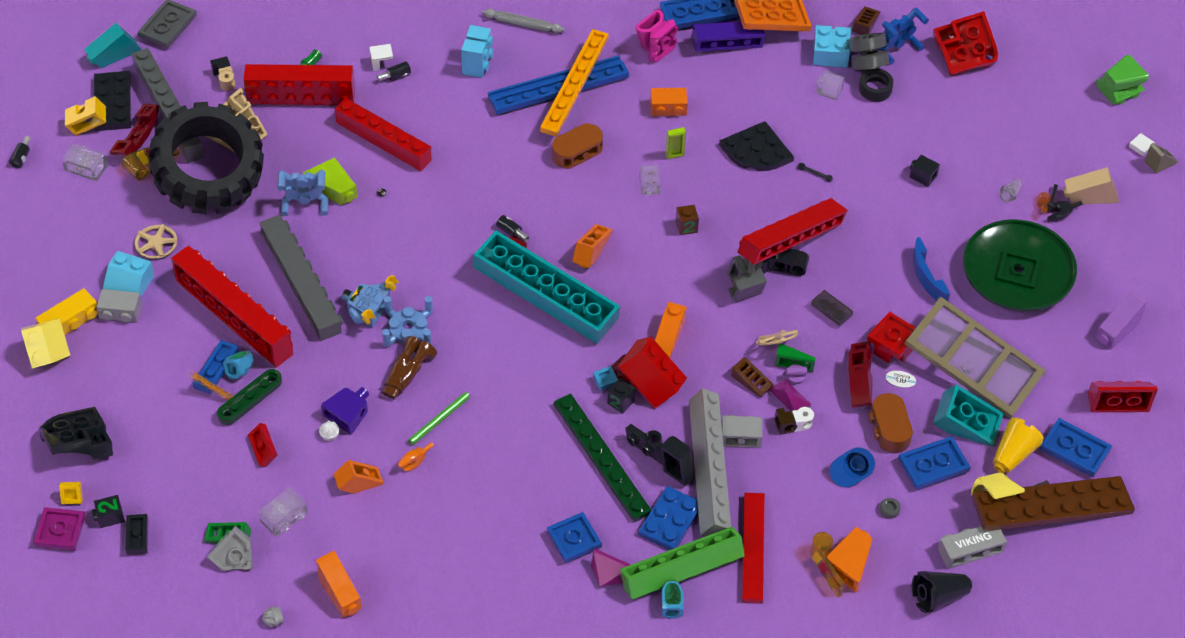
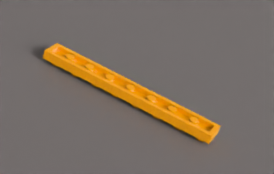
[540,29,609,137]

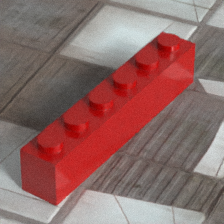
[335,98,432,171]

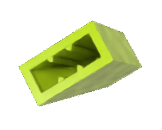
[302,157,358,205]

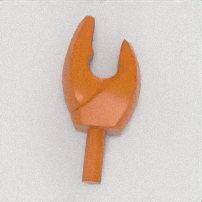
[398,442,434,471]

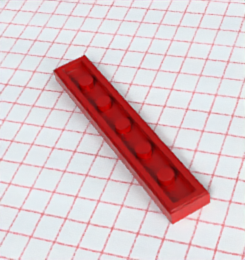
[742,492,765,603]

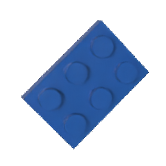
[1040,418,1112,477]
[898,436,971,490]
[638,486,698,550]

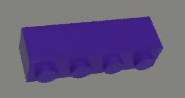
[691,22,766,52]

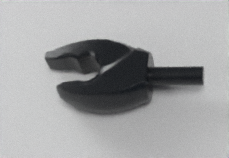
[1047,201,1083,221]

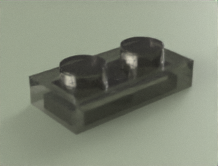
[811,290,853,326]

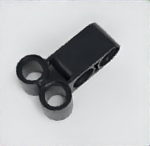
[761,248,809,276]

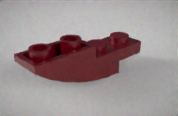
[848,341,873,408]

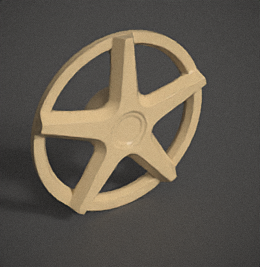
[135,224,177,259]
[756,329,798,345]

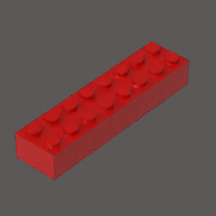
[171,245,293,368]

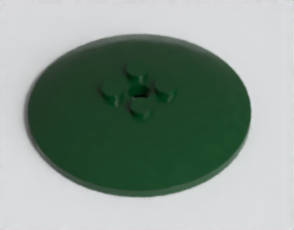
[963,219,1077,312]

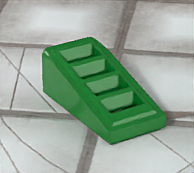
[775,343,816,372]
[204,522,251,544]

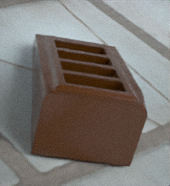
[852,6,881,35]
[731,357,774,398]

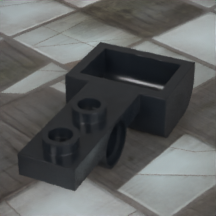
[625,424,694,486]

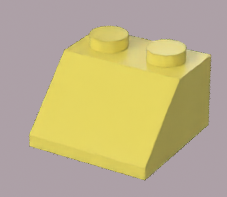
[21,318,70,368]

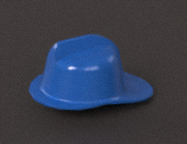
[830,447,875,487]

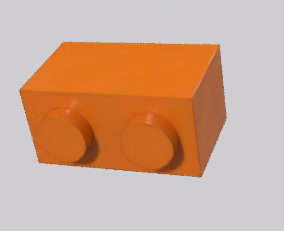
[650,88,688,116]

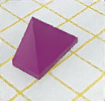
[770,379,811,411]
[591,549,630,587]

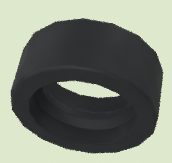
[859,68,893,102]

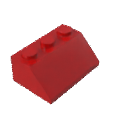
[617,337,687,409]
[1088,381,1158,412]

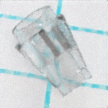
[999,178,1023,202]

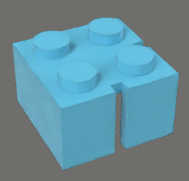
[461,25,494,78]
[813,25,851,68]

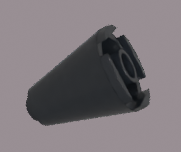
[911,571,972,613]

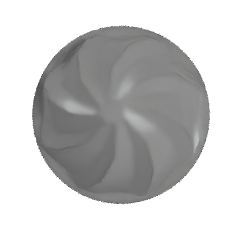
[263,606,284,627]

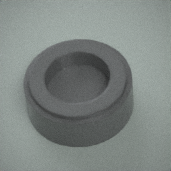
[879,498,901,519]

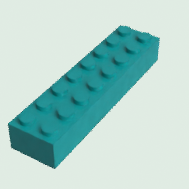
[473,230,620,344]

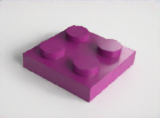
[34,507,86,551]

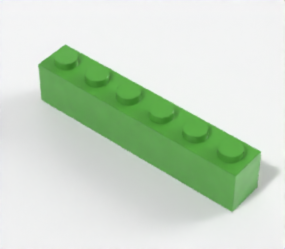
[620,526,744,599]

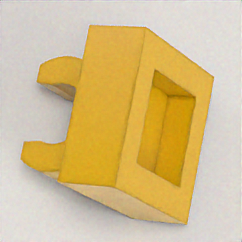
[59,482,83,504]

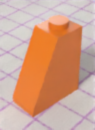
[825,526,873,592]
[316,551,362,618]

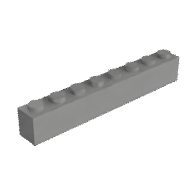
[689,388,731,537]

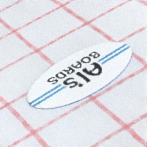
[885,371,916,387]

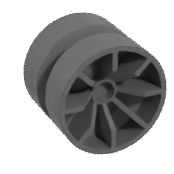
[848,33,889,70]

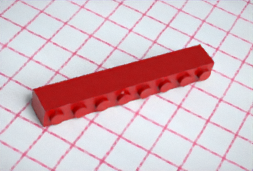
[737,198,848,265]

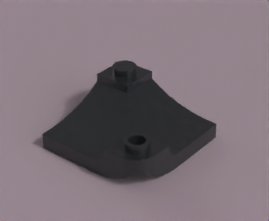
[39,407,113,460]

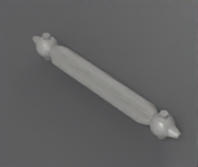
[482,8,565,34]

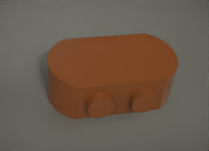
[552,123,603,169]
[868,393,913,453]

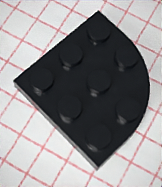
[719,121,794,171]

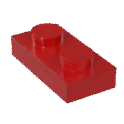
[248,423,278,467]

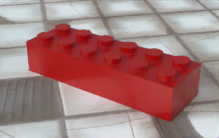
[243,64,355,105]

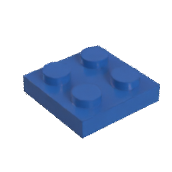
[547,512,602,563]

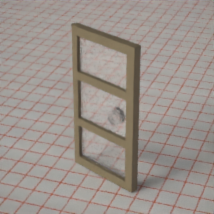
[904,297,1046,419]

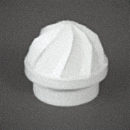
[319,420,339,441]

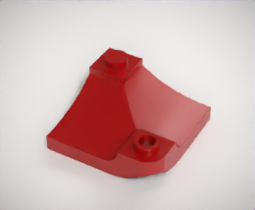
[933,11,998,76]

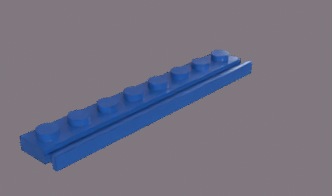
[488,55,629,115]

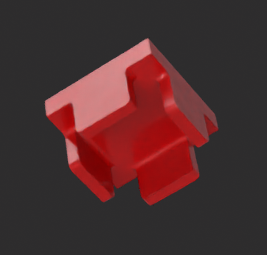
[867,311,916,363]

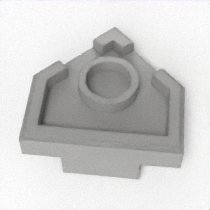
[207,526,253,571]

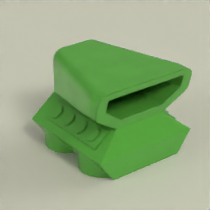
[1096,54,1149,105]

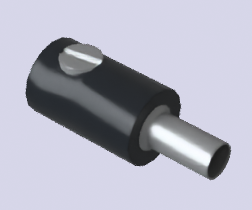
[377,61,411,81]
[9,136,31,168]
[496,215,529,242]

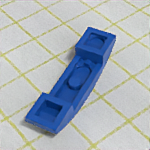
[913,237,950,301]

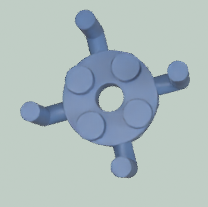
[277,170,329,216]
[382,296,433,347]

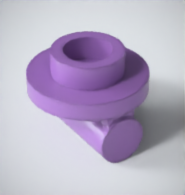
[787,364,807,383]

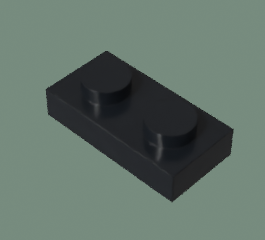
[126,514,148,555]

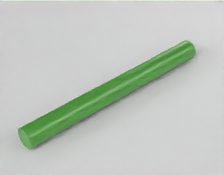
[408,392,470,445]

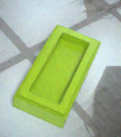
[665,127,686,159]

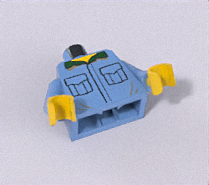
[342,275,399,328]

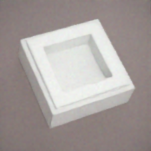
[1129,133,1155,156]

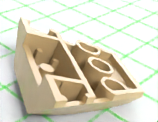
[206,88,268,153]

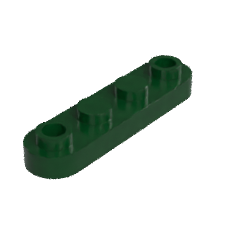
[217,369,282,425]

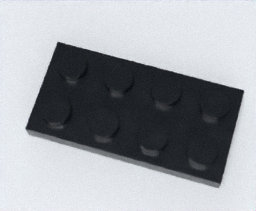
[94,71,132,131]

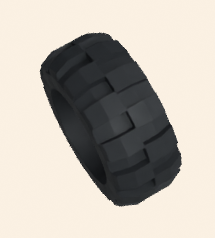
[149,102,264,214]

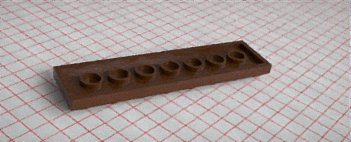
[971,476,1135,531]

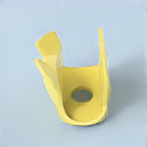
[971,472,1025,499]

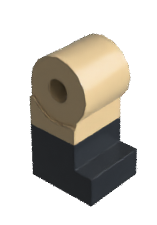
[210,56,235,91]

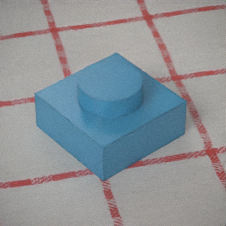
[593,366,618,391]

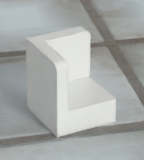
[370,44,393,71]

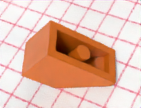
[333,460,384,493]

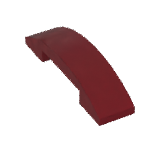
[109,104,159,155]

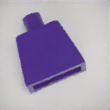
[321,387,369,435]

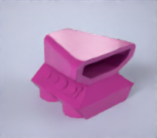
[636,9,678,62]

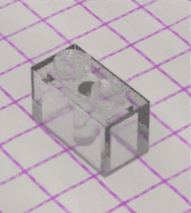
[62,143,108,182]
[258,487,307,537]

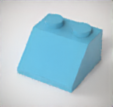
[103,251,154,296]

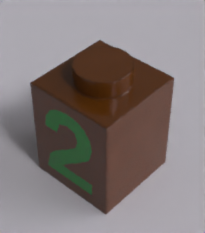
[676,204,699,235]

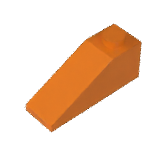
[572,224,613,268]
[655,302,687,358]

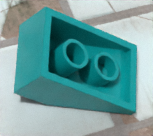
[933,384,1004,447]

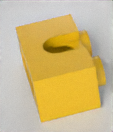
[65,96,106,136]

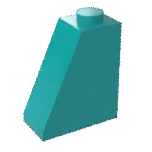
[84,22,142,68]

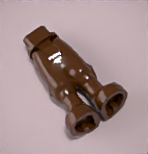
[382,336,437,399]

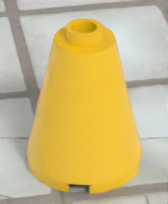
[993,417,1044,474]

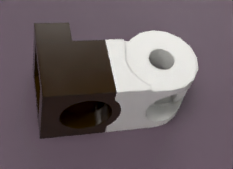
[774,407,814,435]

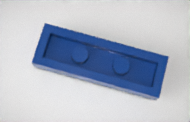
[193,340,239,394]

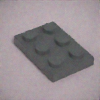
[138,0,197,49]

